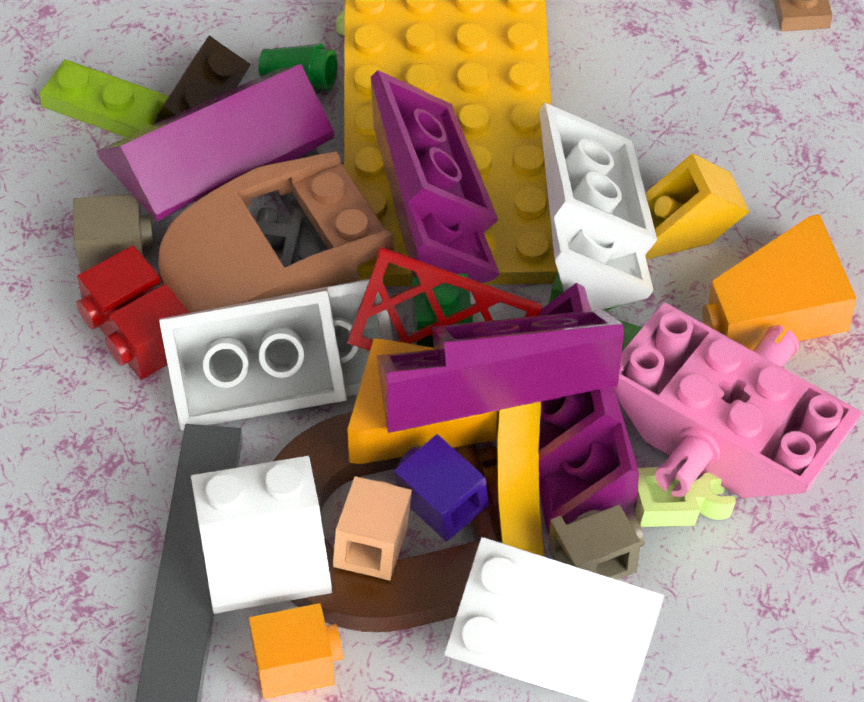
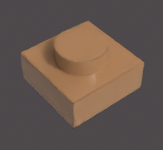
[774,0,833,32]

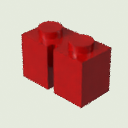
[76,245,190,380]

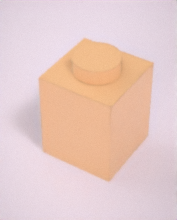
[333,476,412,581]

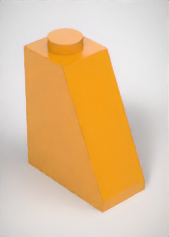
[702,214,856,351]
[347,338,499,464]

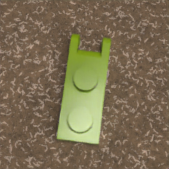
[39,59,168,137]

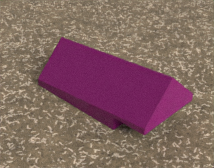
[97,64,334,222]
[371,70,500,283]
[537,283,639,529]
[377,309,624,433]

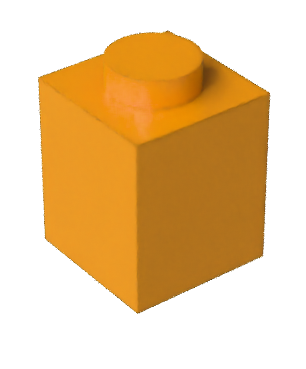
[249,603,343,699]

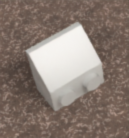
[191,456,332,614]

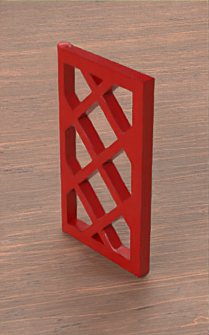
[347,247,542,351]

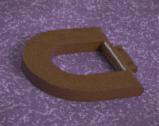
[273,411,502,632]

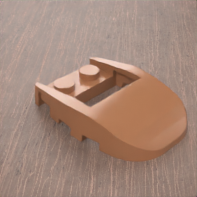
[158,151,395,313]

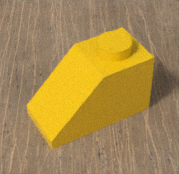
[645,153,750,260]

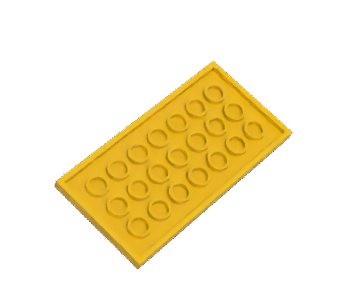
[344,0,558,286]

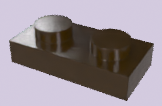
[157,35,251,120]

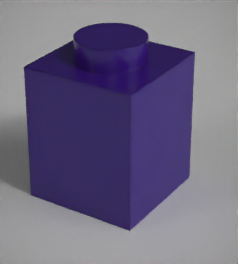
[394,434,489,542]

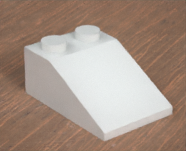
[444,537,665,702]

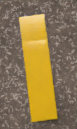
[497,402,545,557]

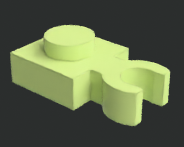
[634,467,736,527]

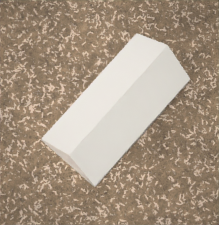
[539,103,657,310]
[159,279,393,430]

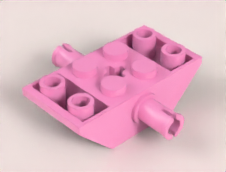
[614,302,862,498]

